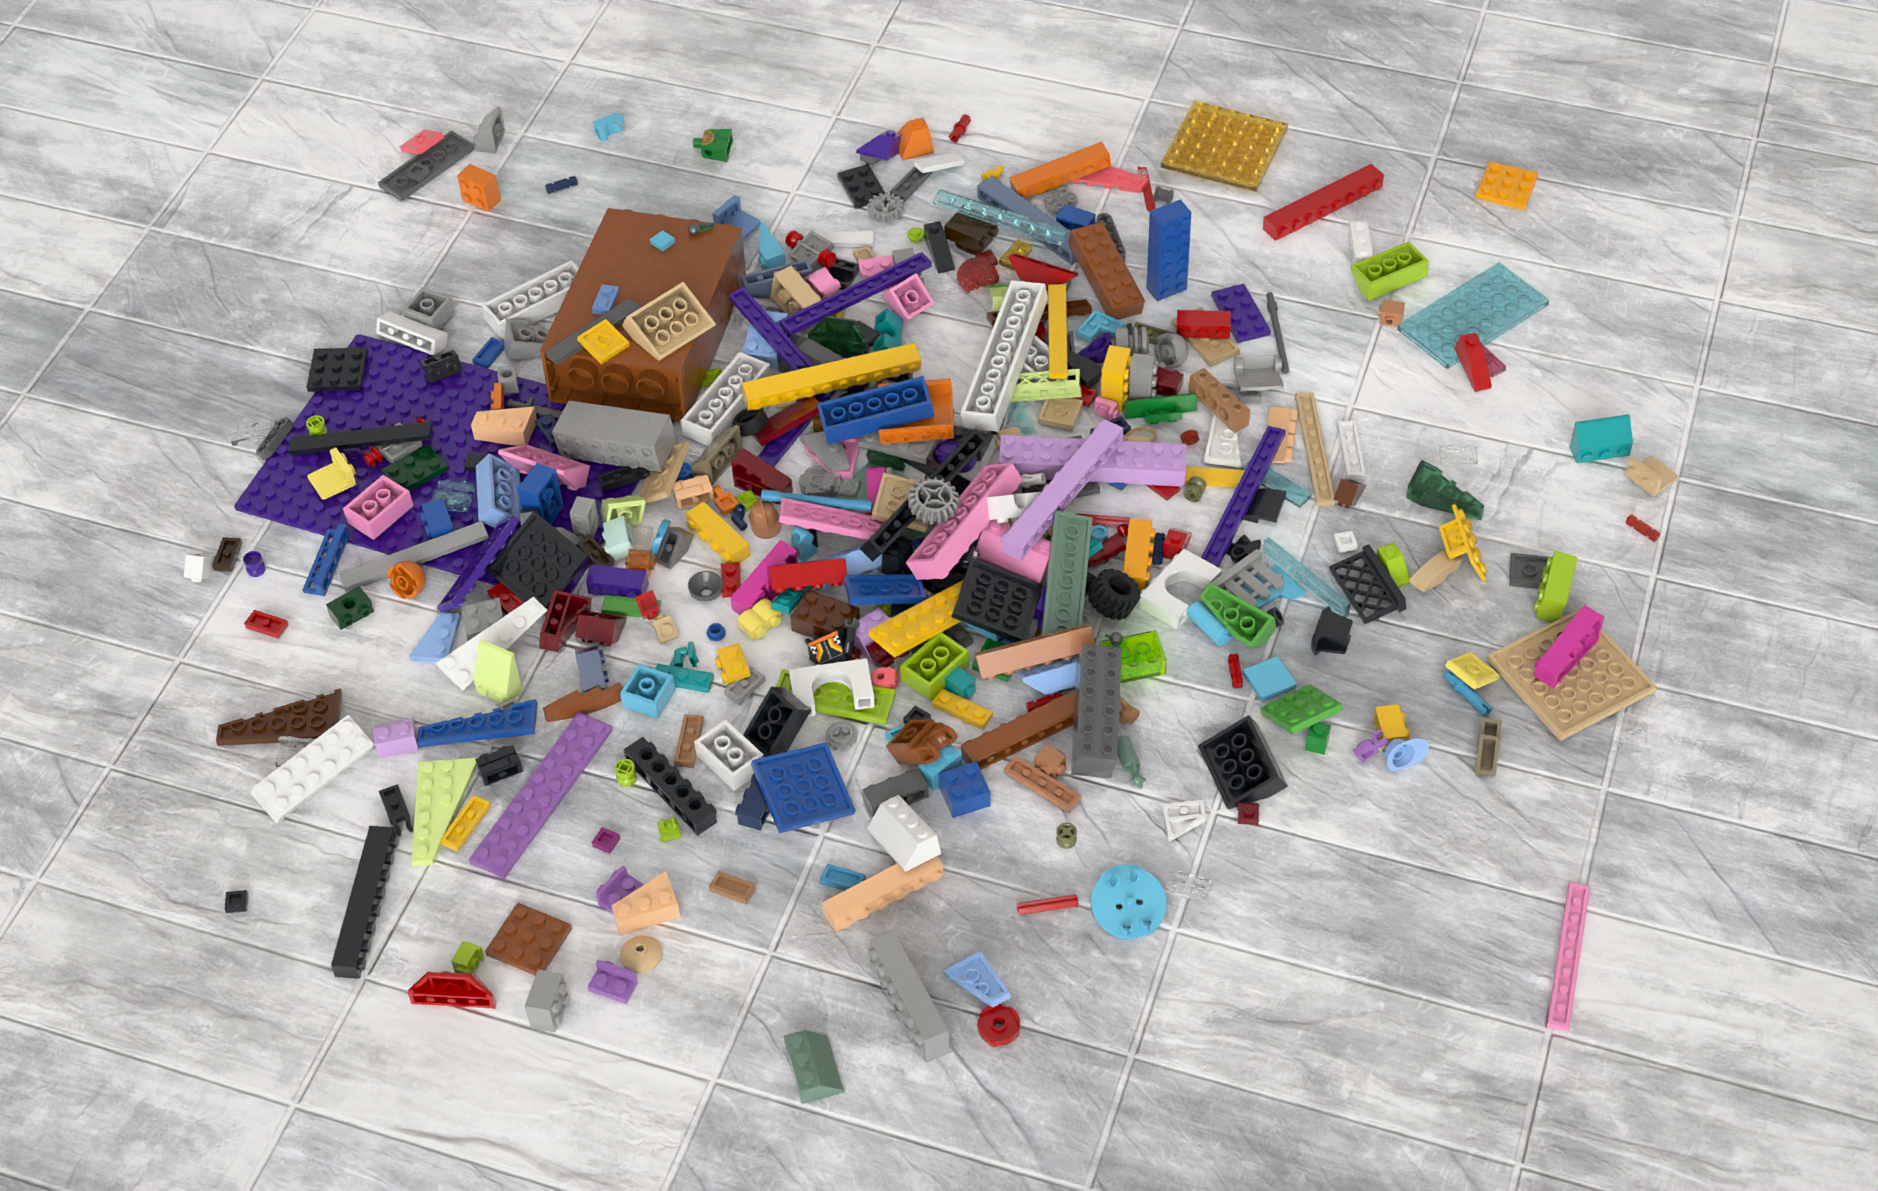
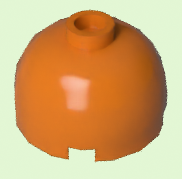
[387,561,426,600]

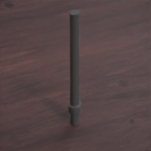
[1266,292,1289,374]

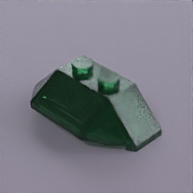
[808,316,869,357]

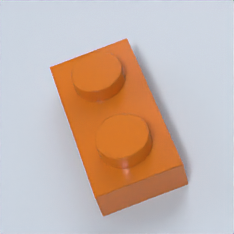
[491,383,504,410]

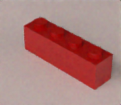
[767,558,847,593]

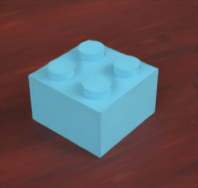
[620,664,676,719]

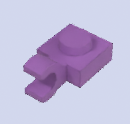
[1352,729,1389,763]

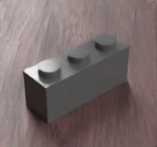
[863,768,929,818]

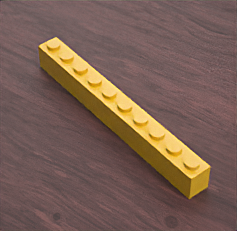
[742,343,922,410]

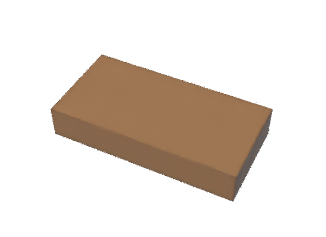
[709,871,756,904]

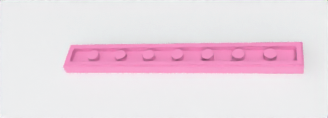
[1546,882,1590,1032]

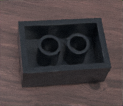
[743,687,811,757]

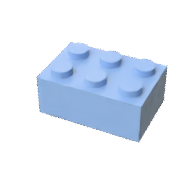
[742,311,788,369]

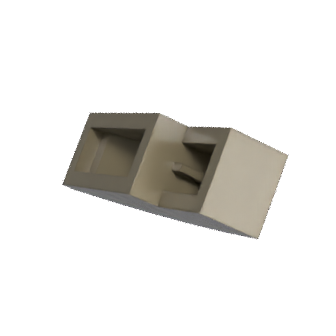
[1475,718,1502,776]

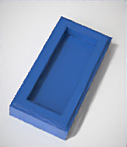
[472,337,505,369]

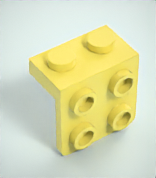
[308,448,356,499]

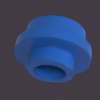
[706,623,726,641]

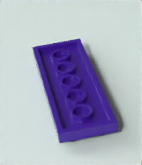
[436,516,519,612]

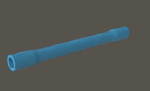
[761,489,873,512]

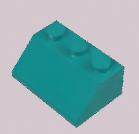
[1570,414,1633,463]

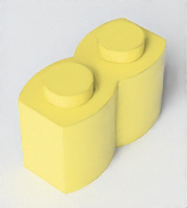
[737,598,782,640]

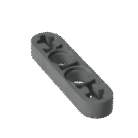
[1096,213,1126,262]

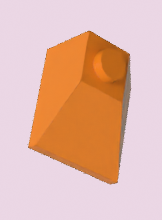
[896,117,934,161]

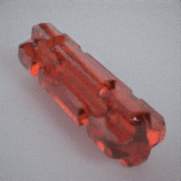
[1626,514,1660,542]

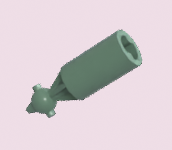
[1117,735,1146,789]

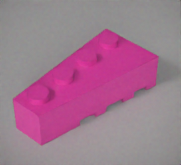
[730,540,798,615]
[1534,605,1605,688]

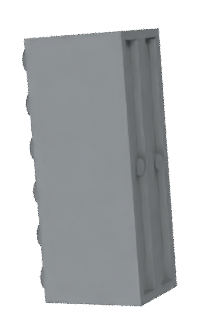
[552,401,677,472]

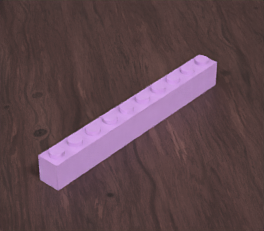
[1001,419,1123,561]

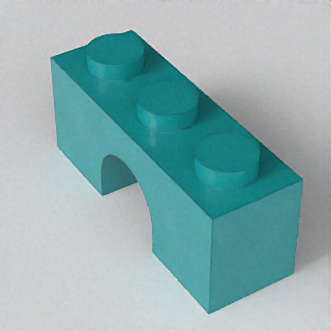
[873,308,903,352]

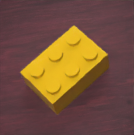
[1101,345,1133,412]

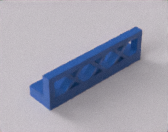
[302,523,350,596]

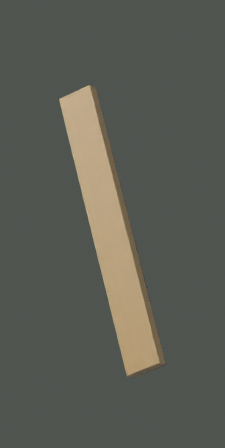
[1295,393,1336,506]

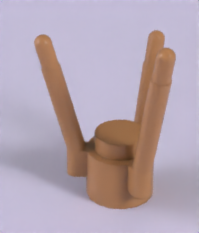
[1119,696,1140,725]

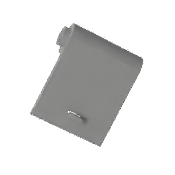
[1234,355,1284,392]

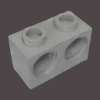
[570,496,599,539]

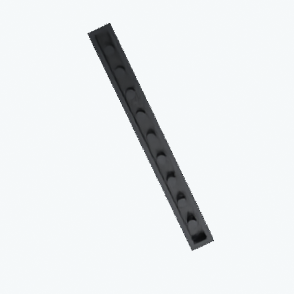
[859,428,988,562]

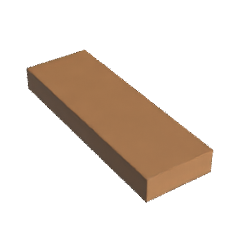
[674,714,704,768]

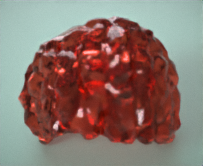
[956,256,1000,293]

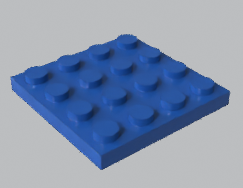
[751,742,856,833]

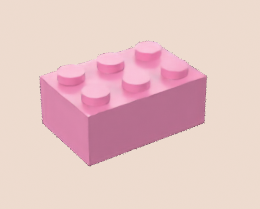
[343,475,413,540]

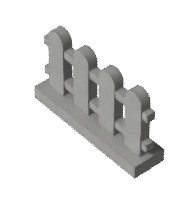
[1202,549,1284,607]

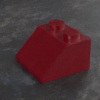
[575,611,627,646]

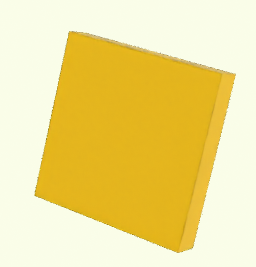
[577,319,630,364]

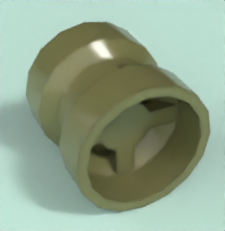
[1183,476,1207,503]

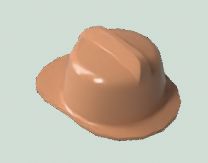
[748,498,781,539]

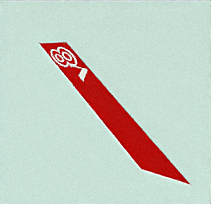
[1137,167,1156,212]

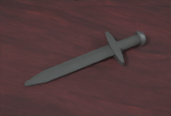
[507,396,563,418]

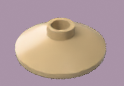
[620,936,662,973]

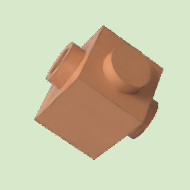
[1378,300,1405,327]
[1035,744,1067,779]

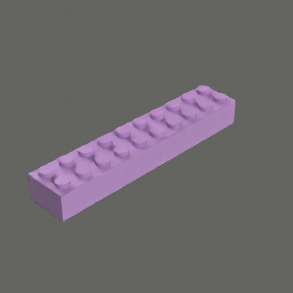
[999,435,1186,487]

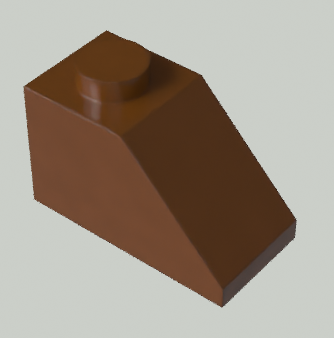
[1333,479,1366,508]

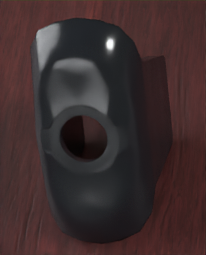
[1311,605,1353,655]

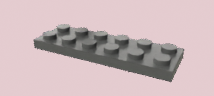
[378,130,475,201]

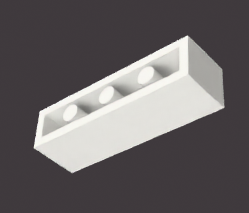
[376,311,448,356]

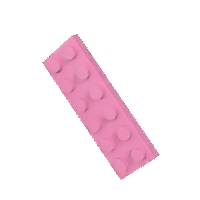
[779,498,884,540]

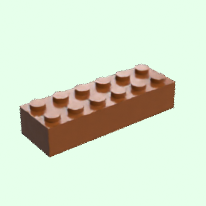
[1068,222,1145,320]

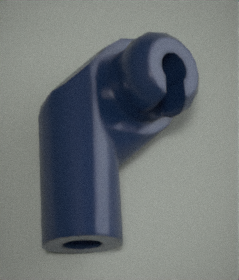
[731,504,748,531]

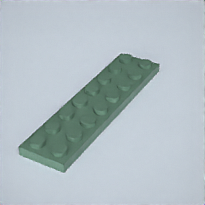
[1041,510,1092,655]

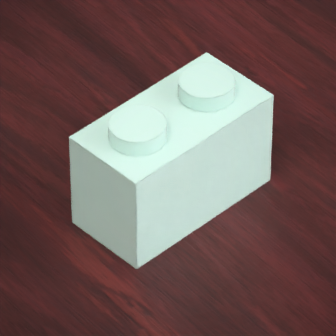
[602,515,636,561]

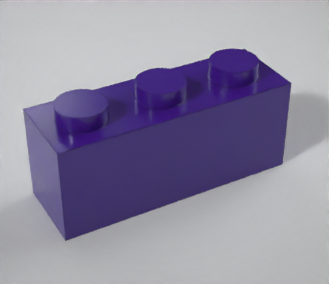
[586,564,649,598]

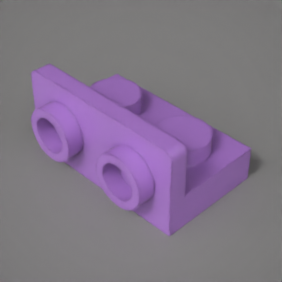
[596,866,643,914]
[587,960,638,1004]

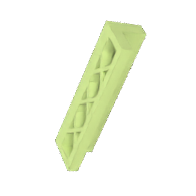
[1010,369,1082,402]

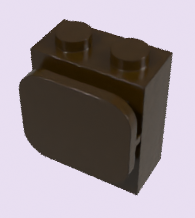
[944,206,999,255]

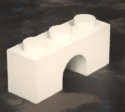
[1348,221,1373,264]
[987,492,1042,523]

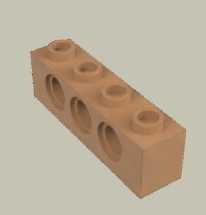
[1189,368,1250,433]

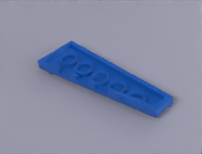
[417,699,538,747]

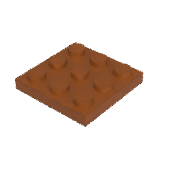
[485,902,573,976]

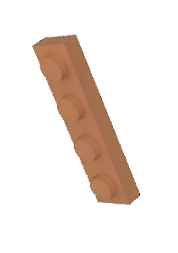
[1004,756,1081,813]

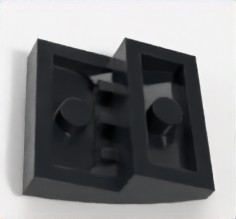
[822,258,859,290]
[1243,488,1287,523]

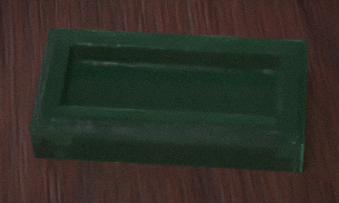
[866,450,906,472]

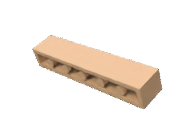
[822,856,943,932]

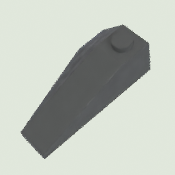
[778,334,845,373]

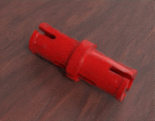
[949,114,971,142]

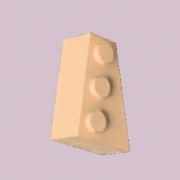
[471,407,537,446]
[612,871,680,936]

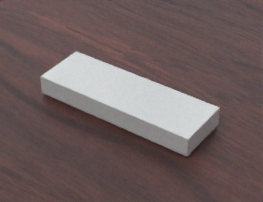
[913,152,964,173]

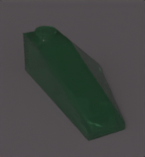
[1406,460,1485,520]

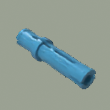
[1443,669,1493,717]

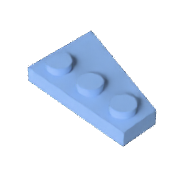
[409,612,461,662]
[943,951,1011,1008]

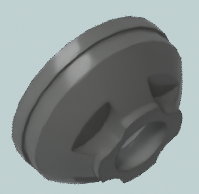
[688,571,723,602]

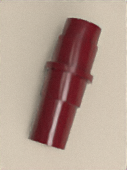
[1087,535,1126,569]

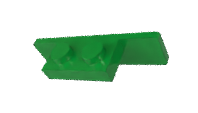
[1124,393,1197,424]

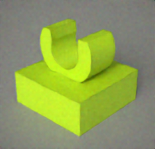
[657,817,681,843]

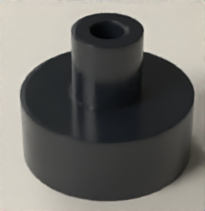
[1267,607,1284,628]

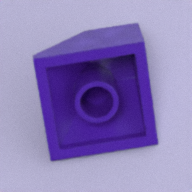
[856,130,901,160]

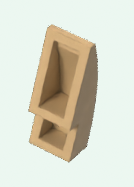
[1408,549,1463,592]

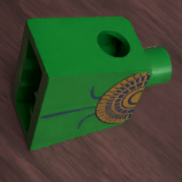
[693,129,733,162]

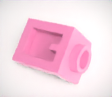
[1094,396,1119,421]

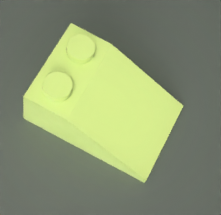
[474,639,522,703]

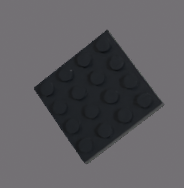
[486,511,590,609]
[951,557,1043,642]

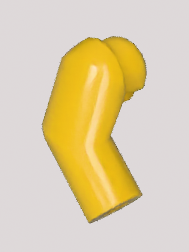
[981,165,1004,181]

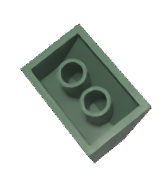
[784,1030,844,1104]

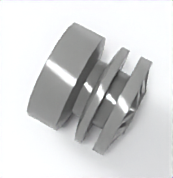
[1115,327,1149,356]

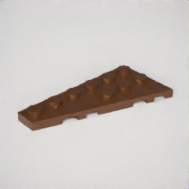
[216,688,342,746]

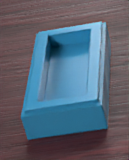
[820,863,866,891]

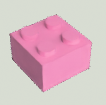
[882,273,935,323]

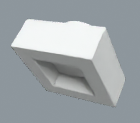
[1333,531,1358,553]

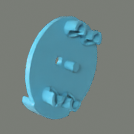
[1091,864,1167,940]

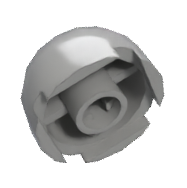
[1154,333,1188,369]

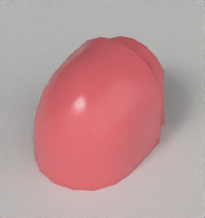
[871,667,899,689]

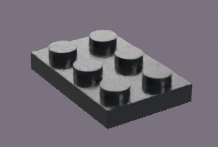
[837,164,885,209]

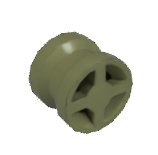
[1056,822,1077,849]

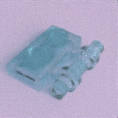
[431,479,475,512]

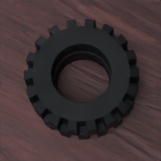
[1087,568,1141,620]

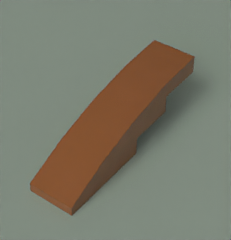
[543,682,623,722]

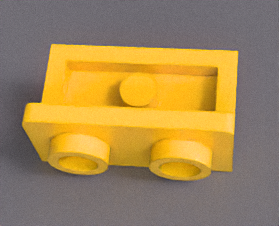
[715,643,751,686]

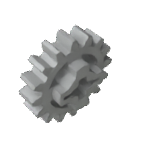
[867,192,904,223]

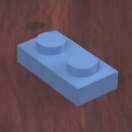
[592,284,620,315]

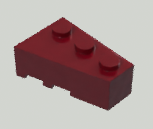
[731,448,793,505]
[539,590,592,652]

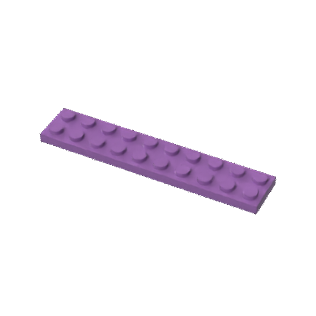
[469,712,613,879]

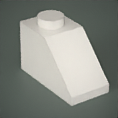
[184,552,216,582]

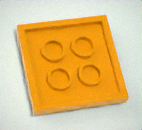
[1475,161,1539,210]

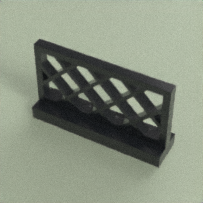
[1329,544,1407,624]

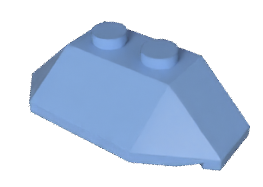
[1017,655,1079,695]

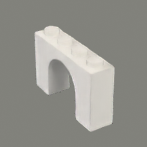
[1139,549,1222,629]
[789,658,875,717]

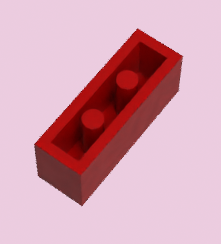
[1176,310,1231,339]

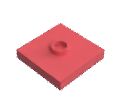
[400,130,444,155]

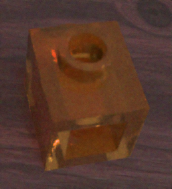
[625,549,655,577]

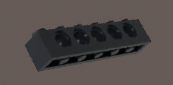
[624,737,717,836]

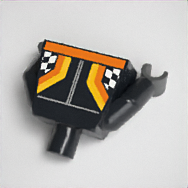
[805,617,860,665]

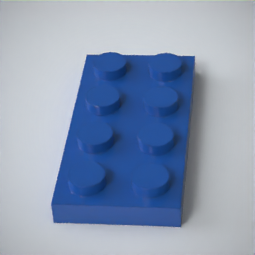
[844,574,927,605]

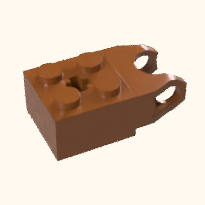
[886,719,958,765]

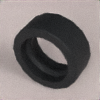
[732,407,769,437]

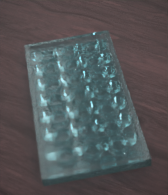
[1397,262,1550,369]

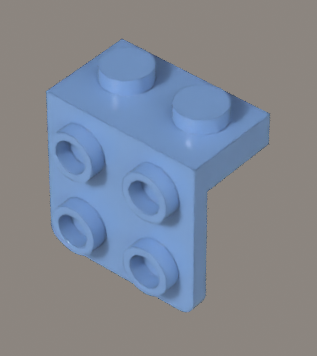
[713,195,761,239]

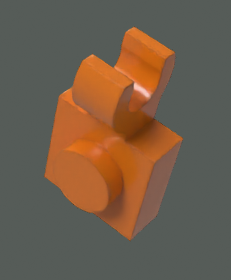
[712,485,739,516]

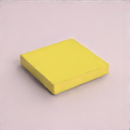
[1445,652,1500,690]

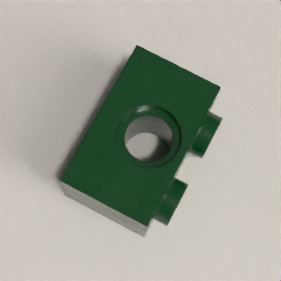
[326,586,374,630]

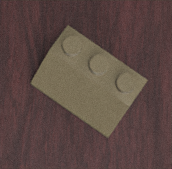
[692,425,742,486]

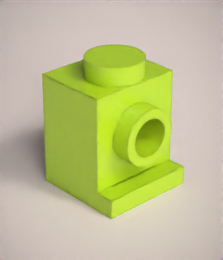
[451,941,485,974]

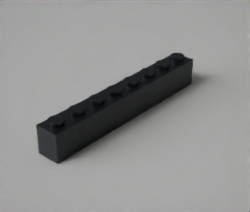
[331,826,399,979]

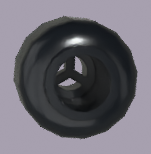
[954,545,980,574]

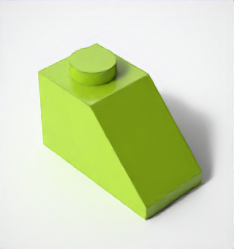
[1376,542,1410,588]

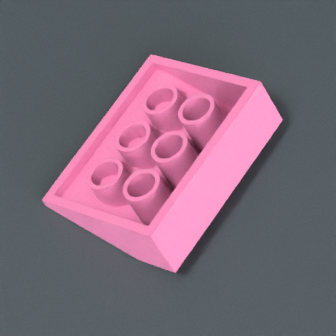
[498,444,590,490]

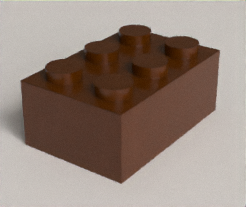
[790,589,860,638]

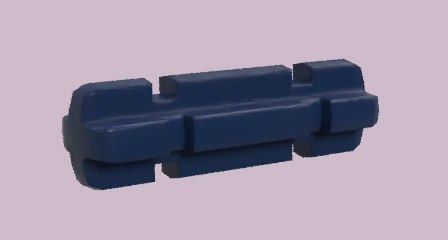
[545,176,578,194]
[1152,532,1165,565]

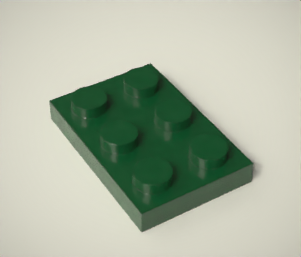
[381,444,448,491]

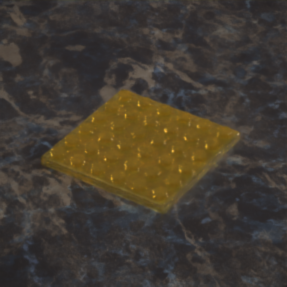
[1161,101,1288,192]

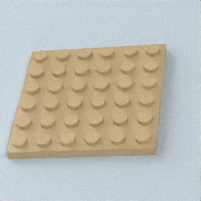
[1487,608,1657,741]

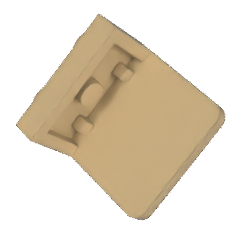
[1626,456,1678,496]

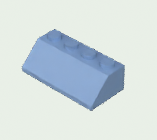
[476,454,522,528]
[811,544,882,591]

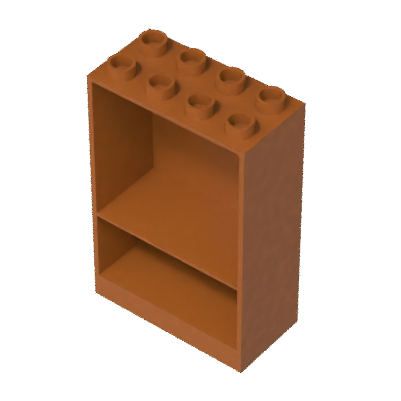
[540,208,746,422]

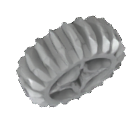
[908,476,959,525]

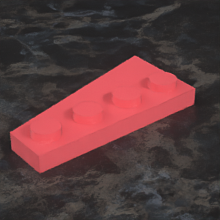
[1073,166,1148,193]

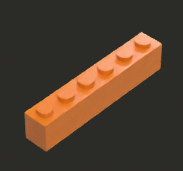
[1009,142,1111,199]

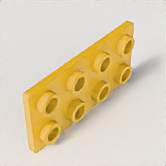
[1439,504,1487,581]

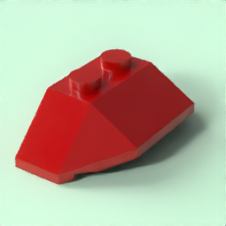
[1008,253,1079,291]
[408,971,496,1009]

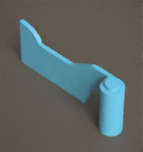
[1187,564,1306,646]

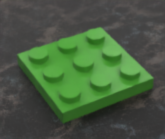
[1260,685,1343,734]

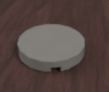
[799,466,836,495]

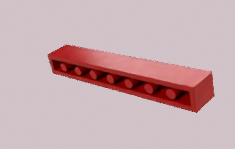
[1263,164,1384,241]

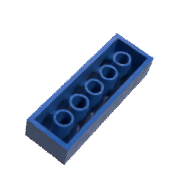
[1146,199,1192,301]
[817,376,935,444]

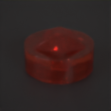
[1180,430,1200,445]

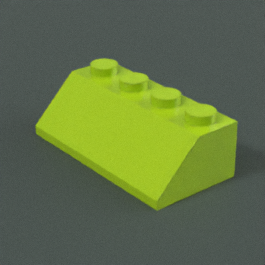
[1350,241,1429,301]

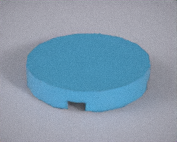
[650,519,671,555]

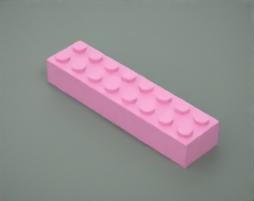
[906,463,1023,580]

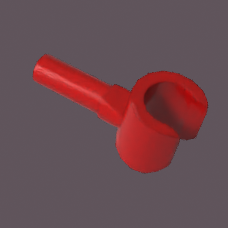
[1106,524,1128,540]

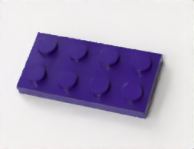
[1211,283,1271,344]

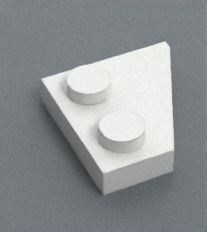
[1162,800,1206,841]

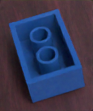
[518,463,564,524]

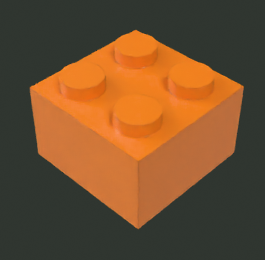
[457,164,501,212]

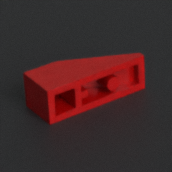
[1454,333,1492,392]

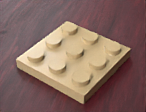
[871,473,929,533]

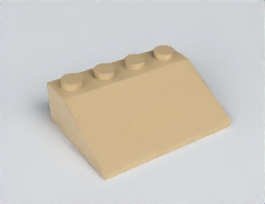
[622,282,716,361]

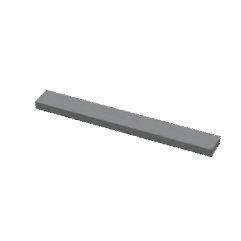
[339,521,488,592]

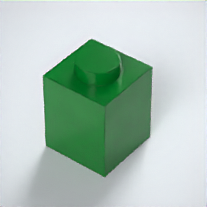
[1305,722,1331,755]

